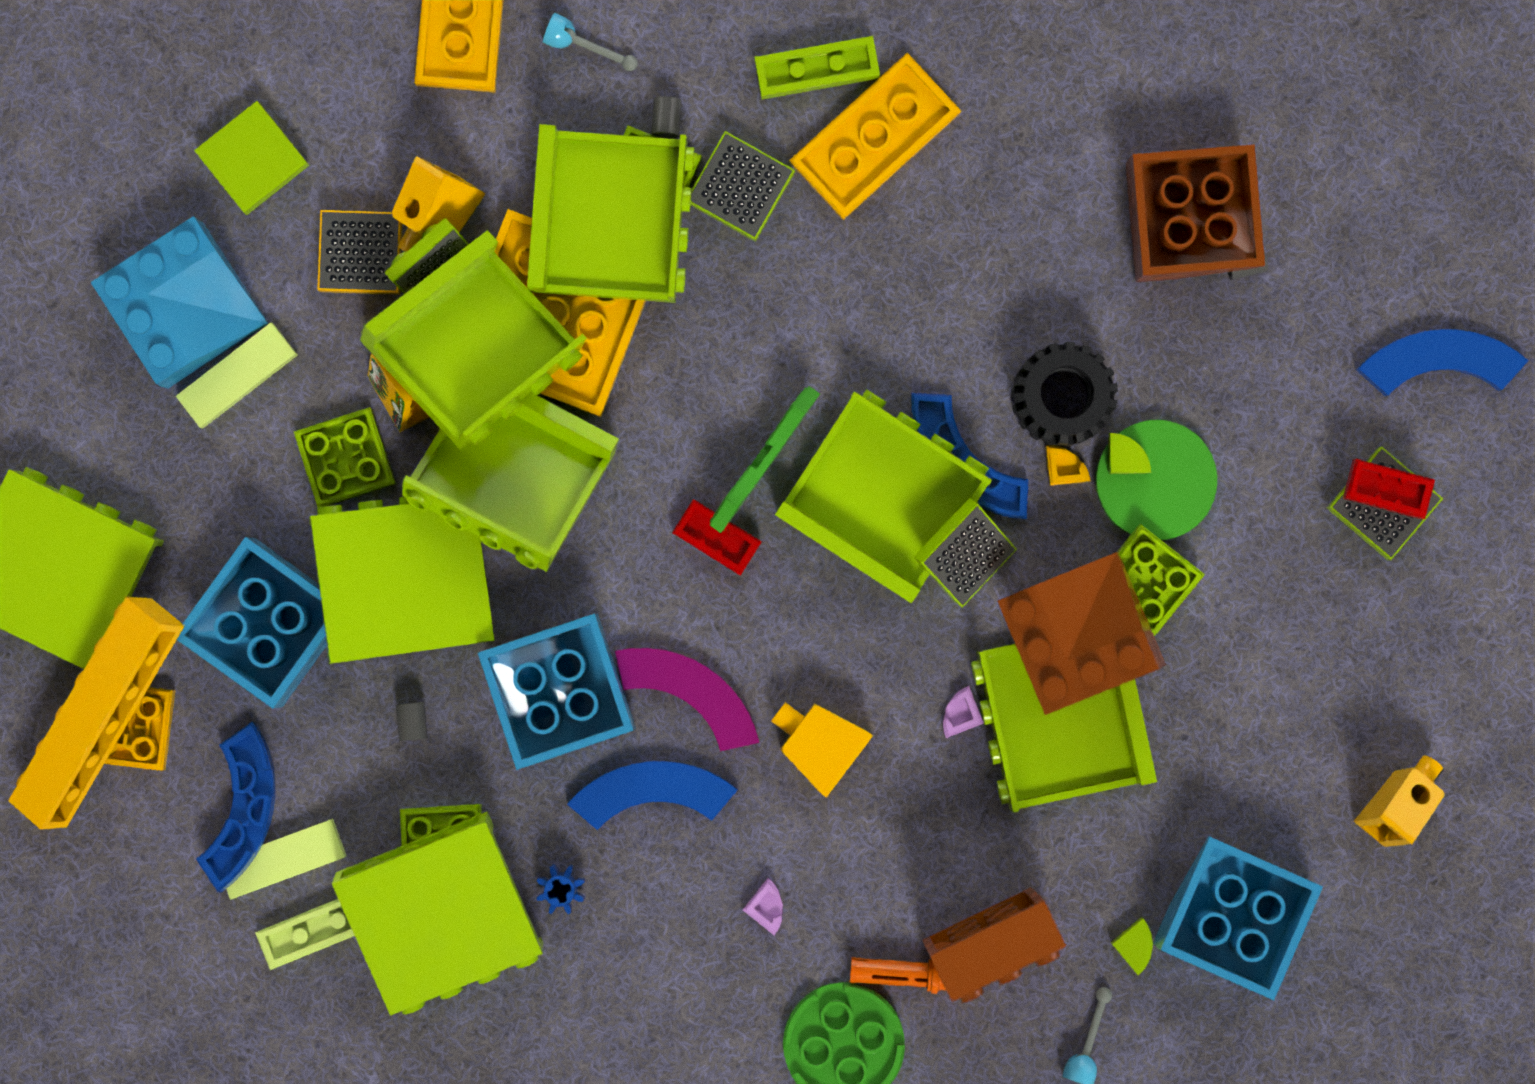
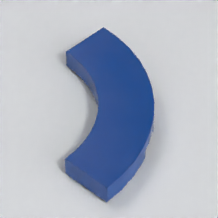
[1356,329,1529,396]
[911,393,1028,520]
[196,721,275,893]
[567,761,738,830]

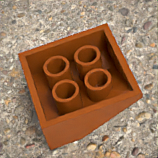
[1125,144,1265,282]
[997,552,1166,715]
[922,887,1067,1003]

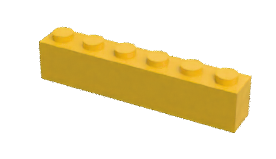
[8,597,185,830]

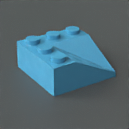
[90,216,269,389]
[177,537,327,709]
[478,613,636,770]
[1153,836,1323,1000]

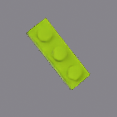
[754,36,880,100]

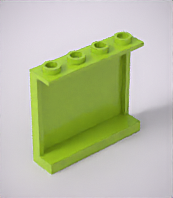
[527,124,695,303]
[360,230,587,449]
[775,389,992,604]
[402,392,619,572]
[0,467,164,669]
[309,497,495,664]
[971,644,1157,813]
[332,811,543,1016]

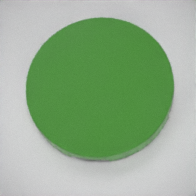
[1095,420,1217,540]
[783,982,905,1084]

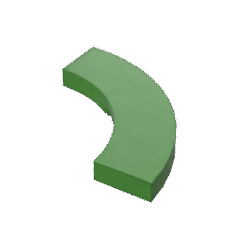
[709,386,820,533]

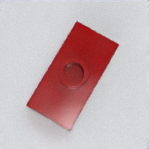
[1343,459,1435,520]
[672,499,762,576]

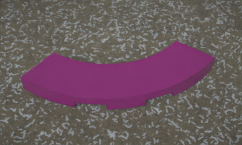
[615,648,760,752]

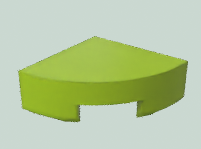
[1108,433,1151,474]
[1111,917,1153,976]

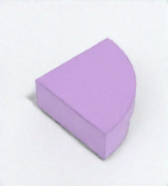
[943,686,984,738]
[743,878,783,935]

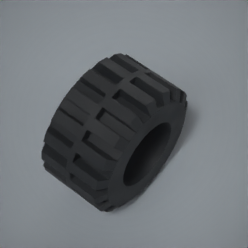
[1011,342,1118,447]

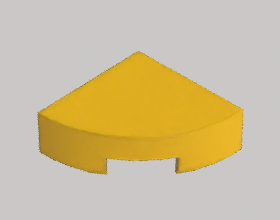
[1045,445,1091,486]

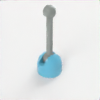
[542,13,638,71]
[1062,987,1112,1084]

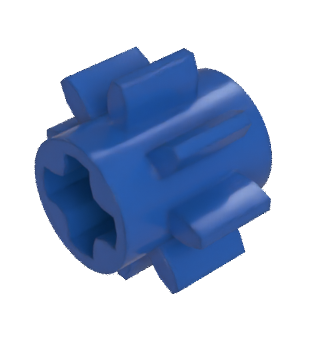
[536,864,586,914]

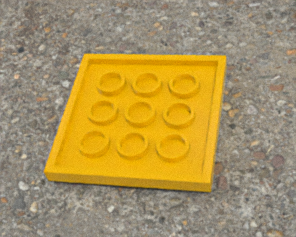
[494,209,646,418]

